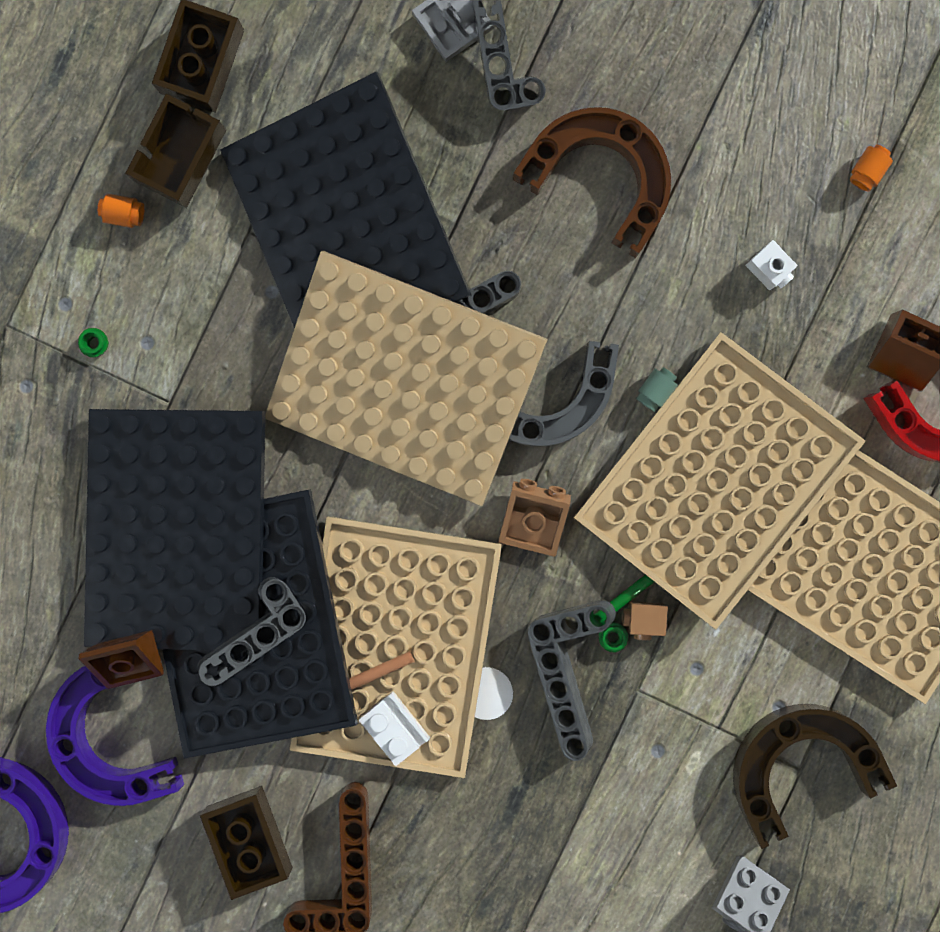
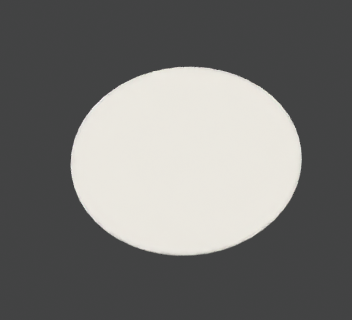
[475,667,513,720]

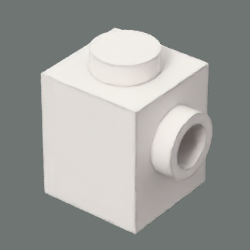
[745,240,798,290]

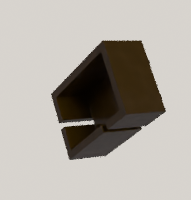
[125,94,226,208]

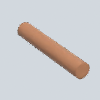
[349,651,415,690]

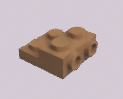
[498,479,571,557]

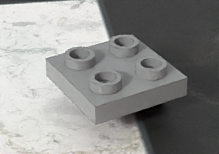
[412,0,494,62]
[712,855,790,932]

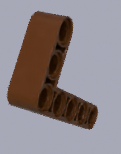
[283,782,372,932]

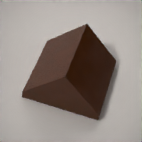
[78,630,164,689]

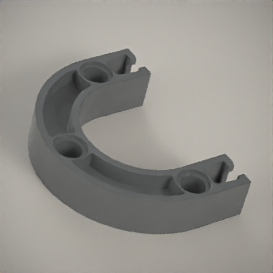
[509,341,619,446]

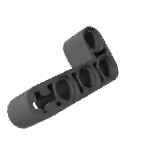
[472,0,546,110]
[197,577,306,686]

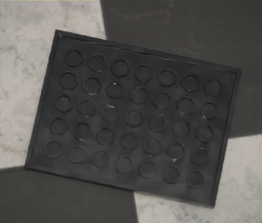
[220,71,472,328]
[84,409,266,652]
[162,489,358,759]

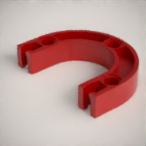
[863,381,940,463]

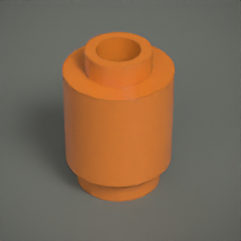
[850,145,893,192]
[97,194,145,228]

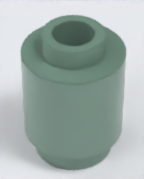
[636,367,678,412]

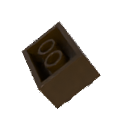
[152,0,244,113]
[200,786,293,900]

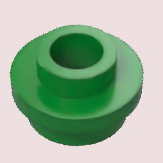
[78,328,109,358]
[598,622,628,652]

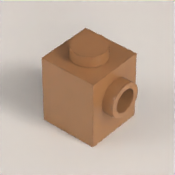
[622,601,668,640]

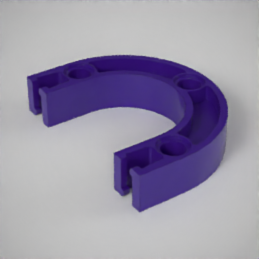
[46,666,184,806]
[0,757,69,913]

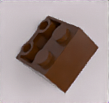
[867,310,940,392]

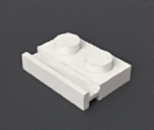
[359,691,430,766]

